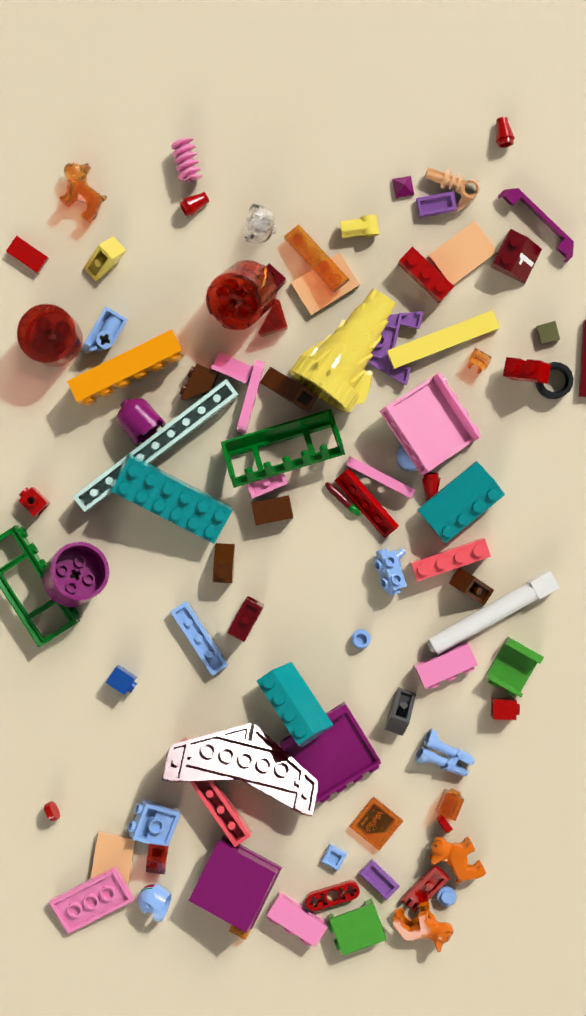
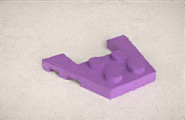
[368,311,423,385]

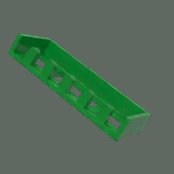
[221,409,345,488]
[0,525,80,648]

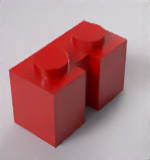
[503,357,551,384]

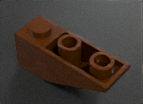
[260,367,319,413]

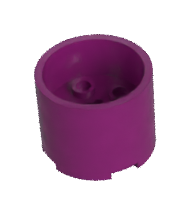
[42,542,109,607]

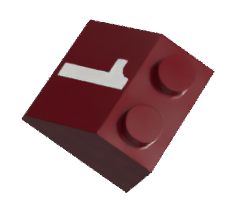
[491,229,542,284]

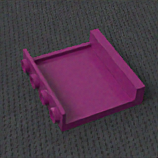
[279,701,381,803]

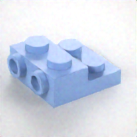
[128,799,181,849]

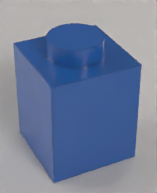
[105,664,137,695]

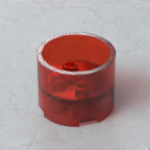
[206,260,277,330]
[17,304,83,367]

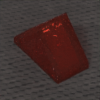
[258,299,288,337]

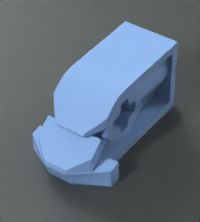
[81,307,128,353]

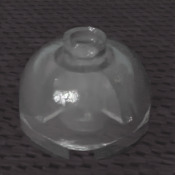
[244,204,277,244]

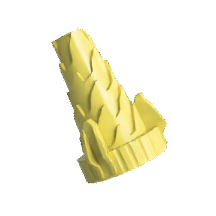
[289,289,396,413]

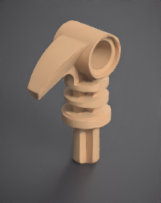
[425,168,480,213]

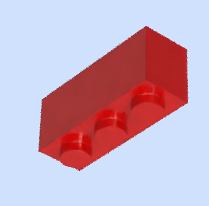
[398,246,454,303]

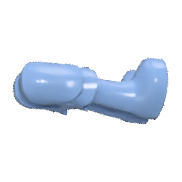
[415,729,475,776]

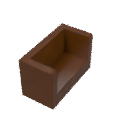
[251,495,294,525]

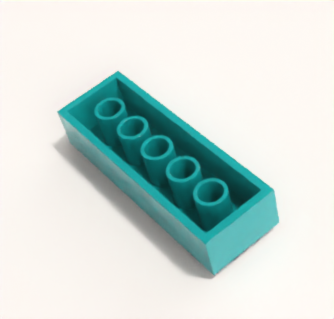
[110,453,233,544]

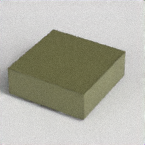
[536,321,560,345]

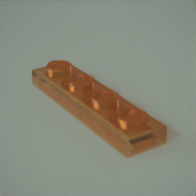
[284,224,349,293]

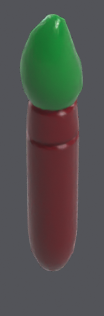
[325,482,360,516]

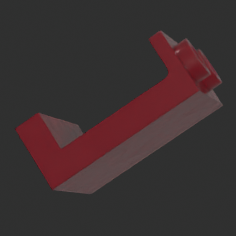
[227,596,264,642]

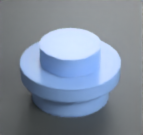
[351,629,371,649]
[437,886,456,906]

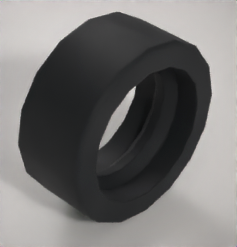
[535,362,574,399]

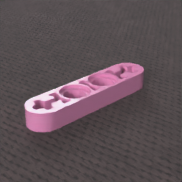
[236,360,265,434]
[345,456,416,499]

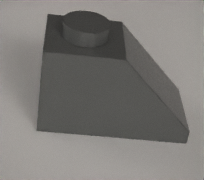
[385,687,416,736]

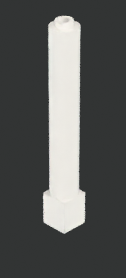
[427,570,560,655]

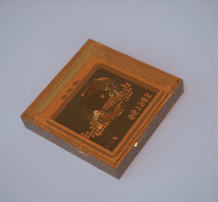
[349,796,403,851]

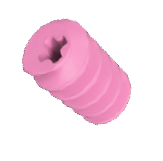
[171,138,202,182]

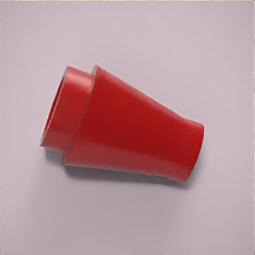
[496,117,515,148]
[179,192,209,216]
[421,472,441,501]

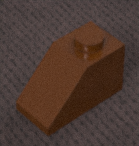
[213,543,235,583]
[449,567,494,606]

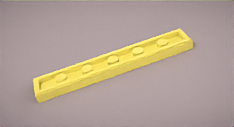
[386,310,500,369]

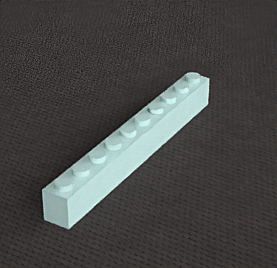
[73,379,239,512]

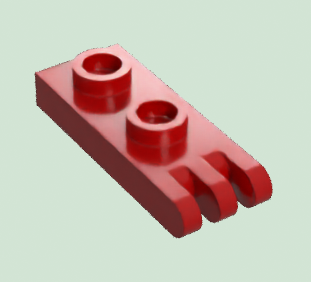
[400,864,449,913]

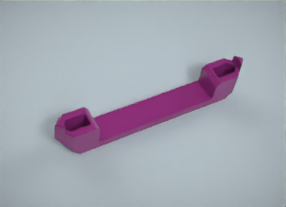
[498,188,574,262]

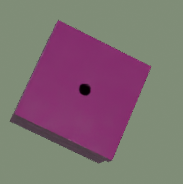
[189,836,282,933]

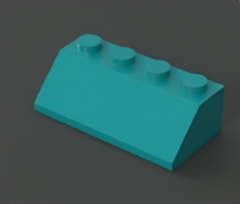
[417,461,505,544]
[257,662,334,747]

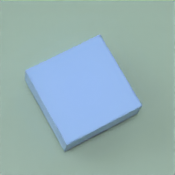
[321,844,347,871]

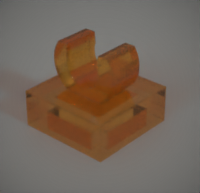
[468,348,492,374]

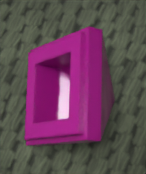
[392,176,414,199]

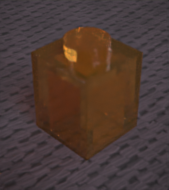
[436,788,464,821]

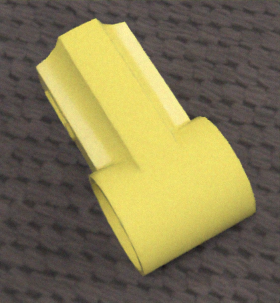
[340,215,379,238]

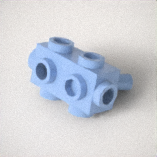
[374,548,407,596]

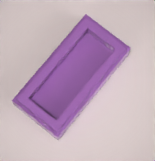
[416,191,457,218]
[359,859,400,900]

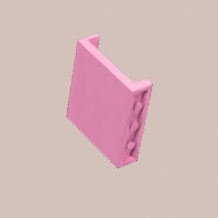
[380,372,481,476]

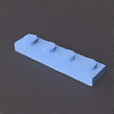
[170,601,229,676]

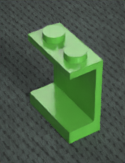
[485,637,544,698]
[327,899,386,956]

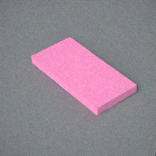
[49,866,135,934]

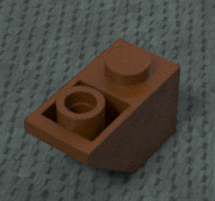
[180,363,219,401]

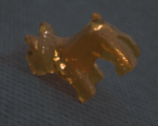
[59,162,107,223]

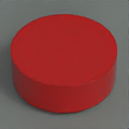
[44,801,60,822]
[436,814,453,833]

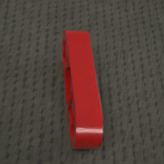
[306,880,360,911]

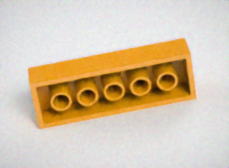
[67,329,185,406]

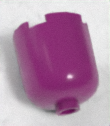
[117,398,166,447]

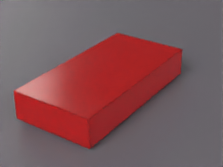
[6,235,49,274]

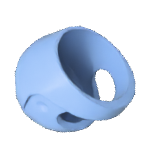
[138,884,172,922]

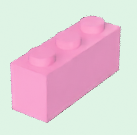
[414,642,478,689]
[267,891,328,947]

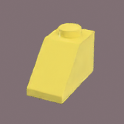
[83,237,126,282]

